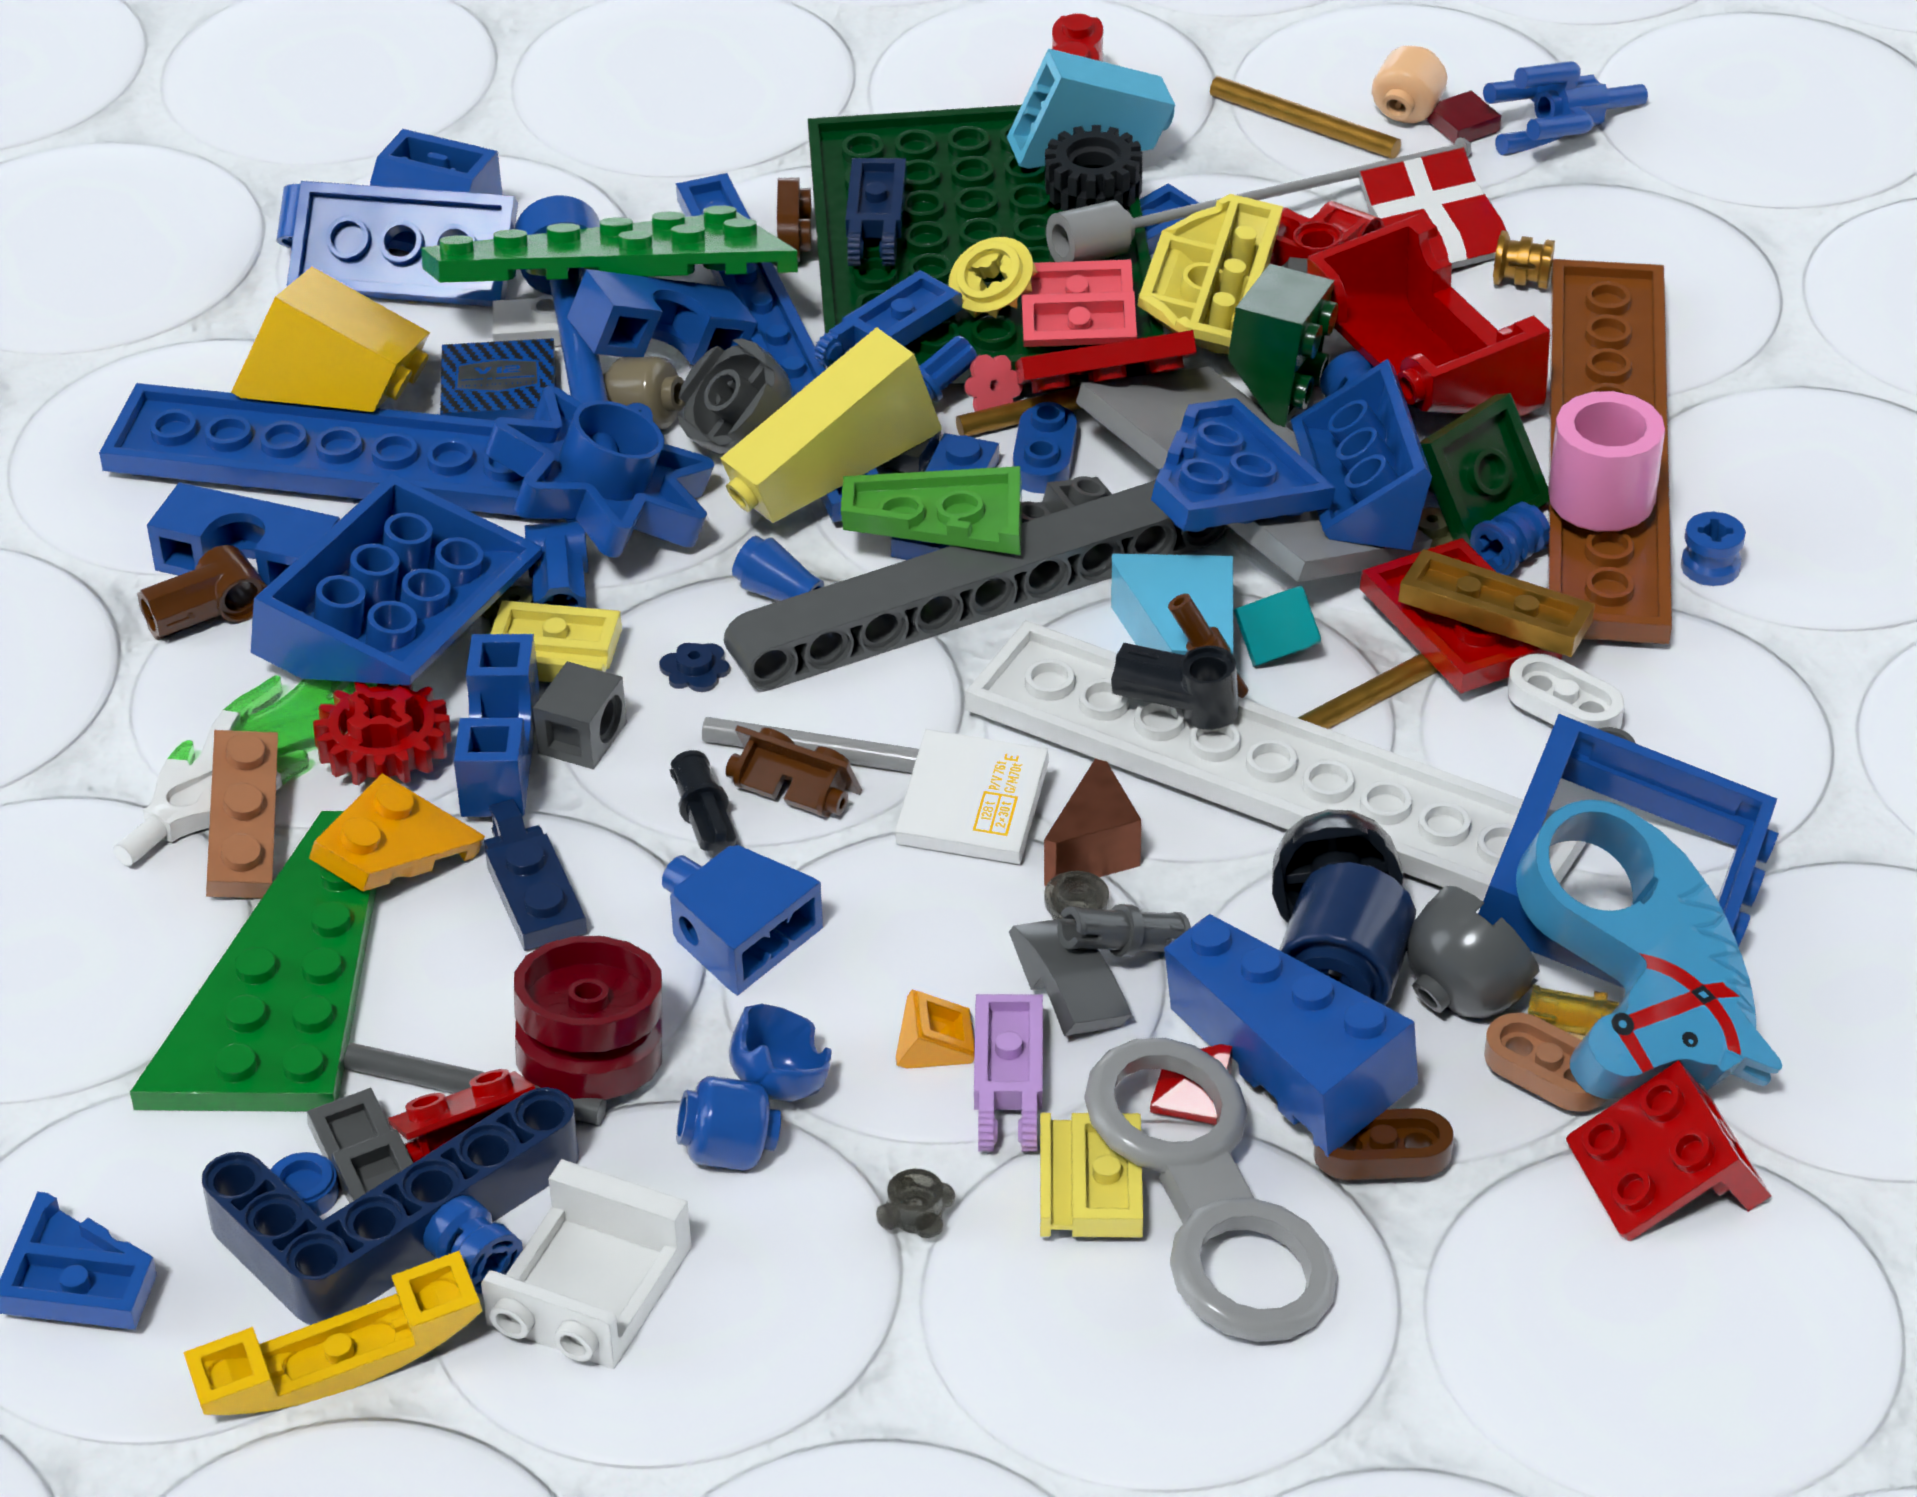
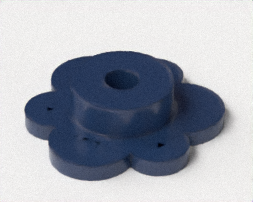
[659,643,730,692]

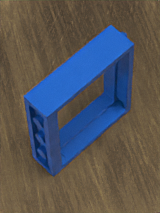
[1478,714,1779,988]

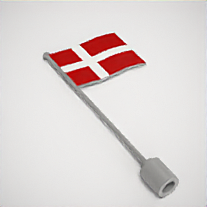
[1046,138,1507,269]

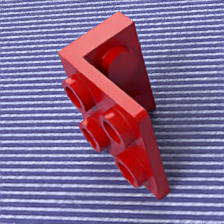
[1566,1060,1771,1241]

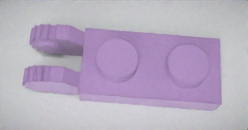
[974,994,1043,1152]

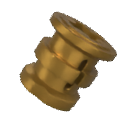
[1493,230,1555,289]

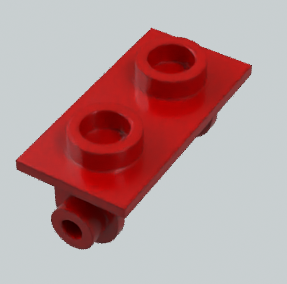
[388,1069,536,1163]

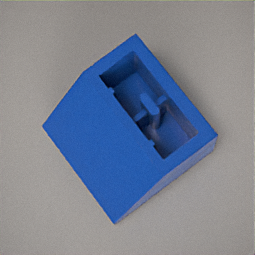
[369,129,503,252]

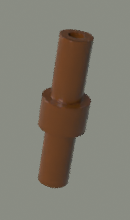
[1168,593,1249,698]

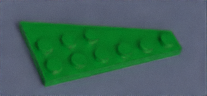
[421,206,798,283]
[130,811,377,1112]

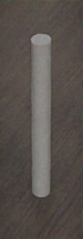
[702,717,919,773]

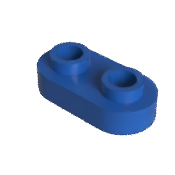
[1013,402,1077,494]

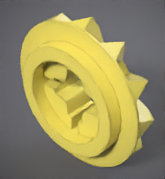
[949,237,1038,318]

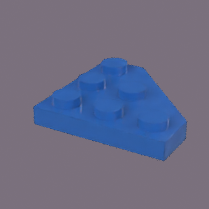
[1151,398,1336,532]

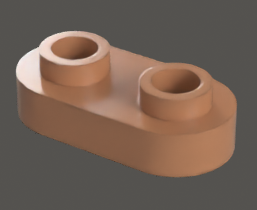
[1484,1013,1607,1112]

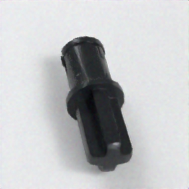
[669,750,737,858]

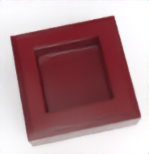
[1427,90,1501,144]

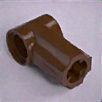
[137,545,267,640]

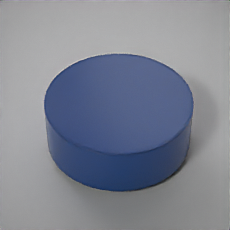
[270,1152,339,1216]

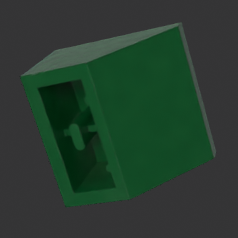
[1228,264,1339,427]

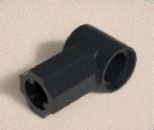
[1111,643,1239,730]

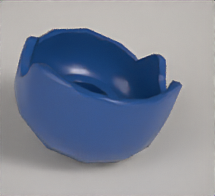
[729,1004,832,1102]

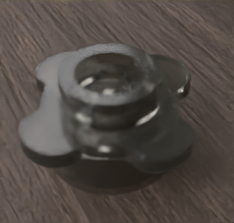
[876,1169,955,1238]

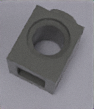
[533,661,627,770]

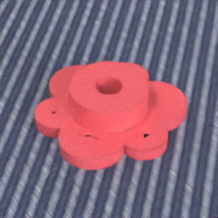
[964,355,1023,411]

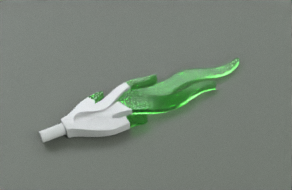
[113,675,377,866]

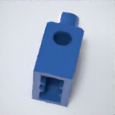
[662,845,823,996]

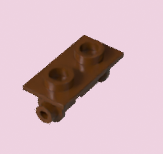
[725,725,862,818]

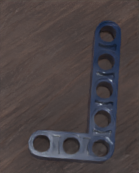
[202,1087,579,1325]

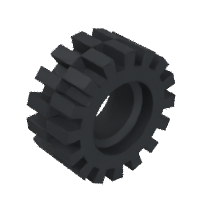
[1045,125,1142,211]

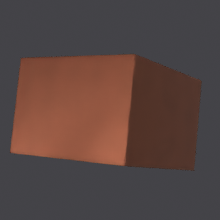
[1044,758,1141,889]

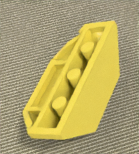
[1137,194,1284,354]

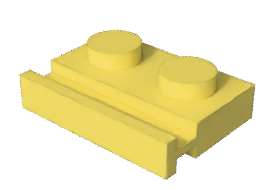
[490,600,622,682]
[1040,1113,1143,1237]

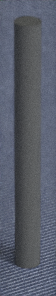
[344,1043,607,1125]

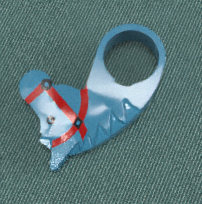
[1516,800,1782,1099]

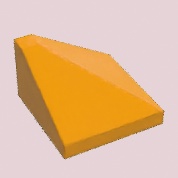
[896,989,975,1069]

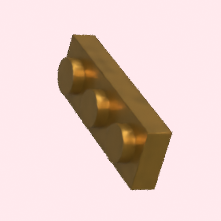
[1398,549,1595,657]

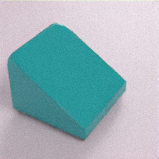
[1233,586,1321,667]

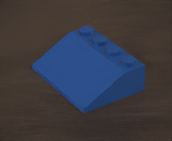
[250,474,543,685]

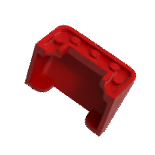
[1307,213,1550,417]

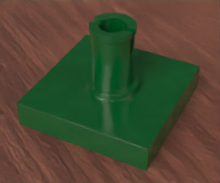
[1420,393,1549,546]

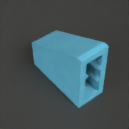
[1007,48,1175,168]
[1111,554,1233,655]

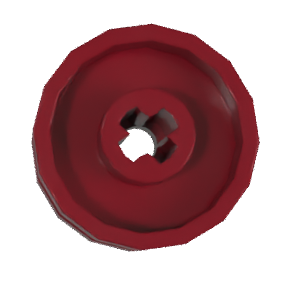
[514,936,662,1100]

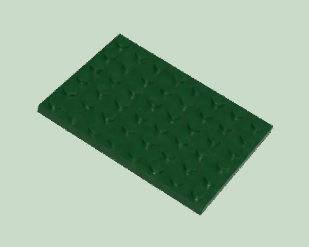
[807,105,1164,385]

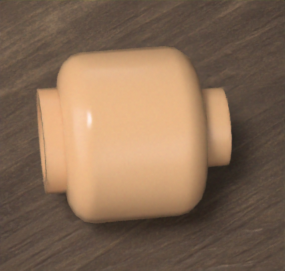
[1371,46,1448,123]

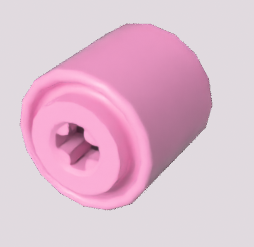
[1548,391,1665,532]

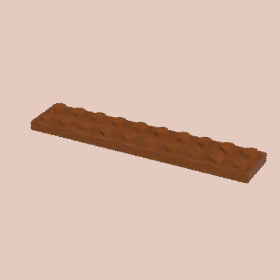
[1547,259,1672,644]

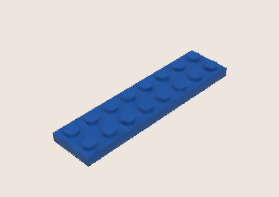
[99,383,524,517]

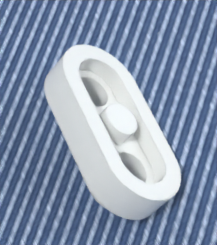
[1508,654,1624,729]

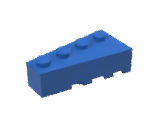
[1164,914,1418,1157]

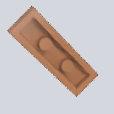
[206,730,278,898]

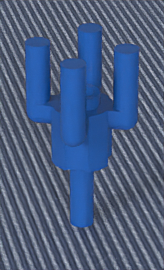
[1483,61,1648,155]

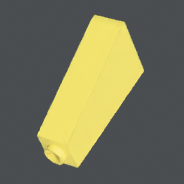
[720,327,942,523]

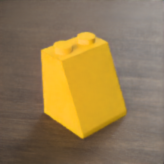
[231,267,430,412]

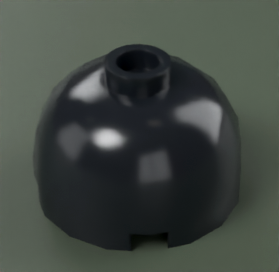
[1272,809,1403,924]

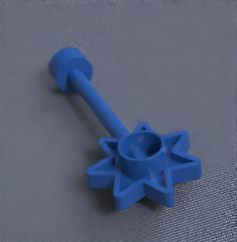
[485,195,715,558]

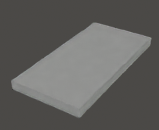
[1076,366,1432,582]

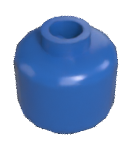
[676,1076,781,1171]

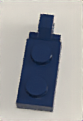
[484,799,587,951]

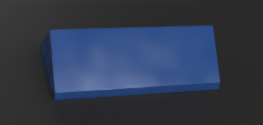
[1291,359,1432,551]

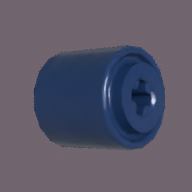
[1279,862,1416,1006]

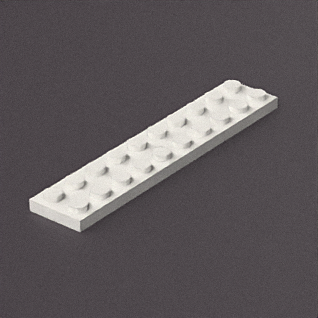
[965,620,1587,901]

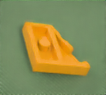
[309,773,485,892]

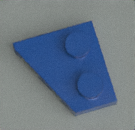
[0,1192,157,1330]

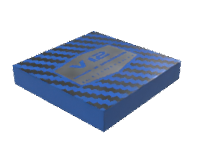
[440,338,556,421]

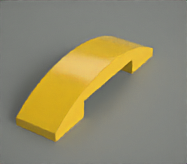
[183,1251,482,1415]

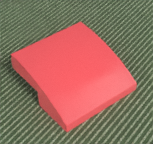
[1021,260,1137,347]

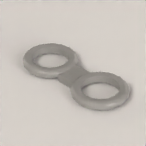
[1084,1038,1337,1342]

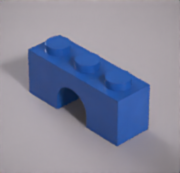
[567,269,758,365]
[147,482,340,586]
[454,634,540,817]

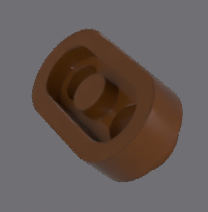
[777,177,812,263]
[1313,1108,1454,1180]

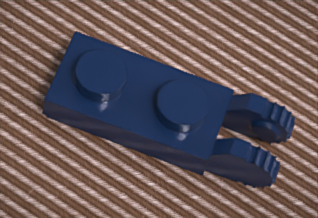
[845,158,907,266]

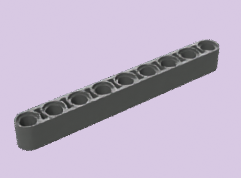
[723,480,1228,691]

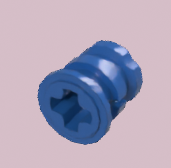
[1470,501,1550,575]

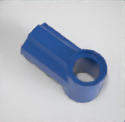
[525,521,589,608]

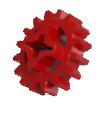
[313,682,452,786]

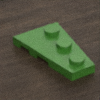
[841,466,1022,555]

